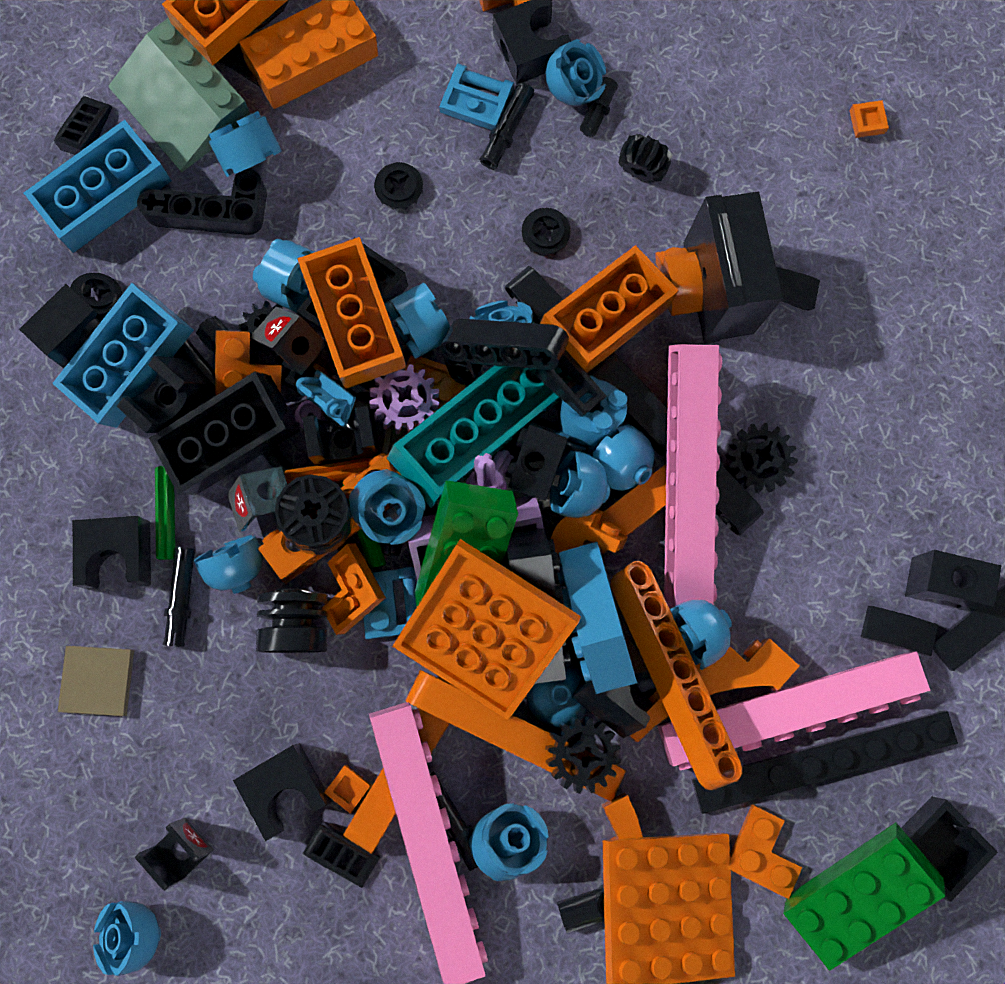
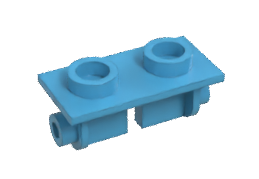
[296,369,356,427]

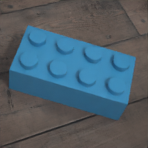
[23,119,172,253]
[52,283,194,428]
[558,542,637,694]

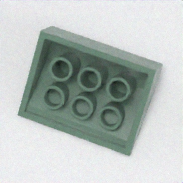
[108,18,250,173]

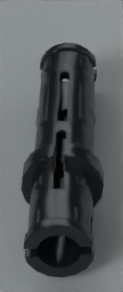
[479,82,535,170]
[163,547,196,647]
[430,771,478,871]

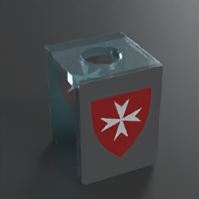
[228,466,287,532]

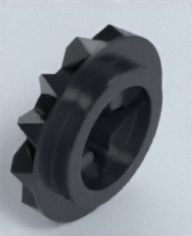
[374,162,423,210]
[521,208,571,257]
[70,273,122,317]

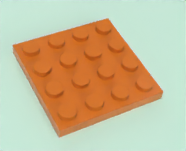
[392,539,581,720]
[603,833,735,984]

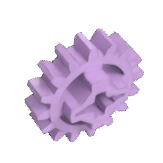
[370,364,439,434]

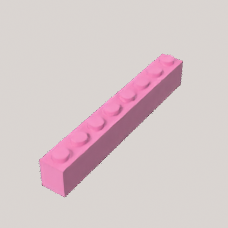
[664,344,722,609]
[658,651,930,770]
[369,702,488,984]

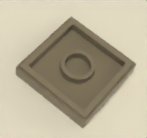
[58,646,134,716]

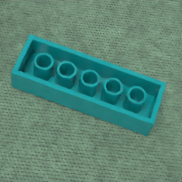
[387,365,572,508]

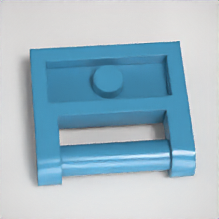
[439,63,515,130]
[364,567,417,640]

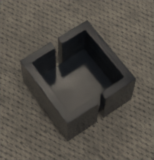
[901,796,998,902]

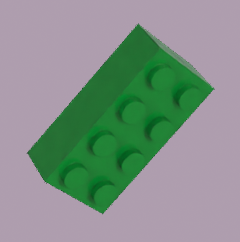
[415,480,518,607]
[783,822,946,971]

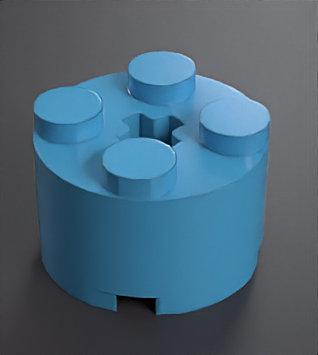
[208,111,282,177]
[253,239,315,313]
[384,282,450,359]
[557,375,627,454]
[349,469,425,545]
[469,803,549,881]

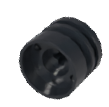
[275,474,353,555]
[256,588,328,653]

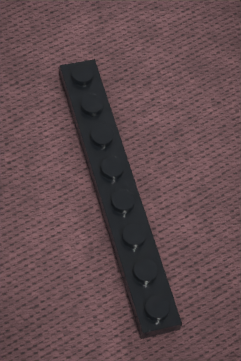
[691,710,958,814]

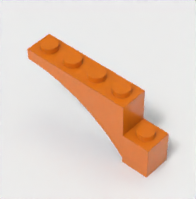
[629,638,800,743]

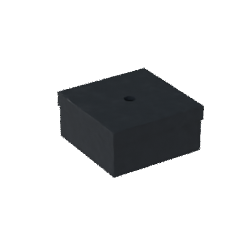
[683,191,783,344]

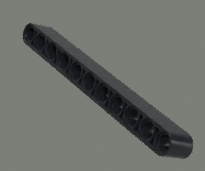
[505,266,764,536]

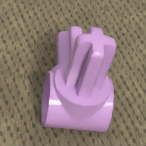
[466,450,515,490]

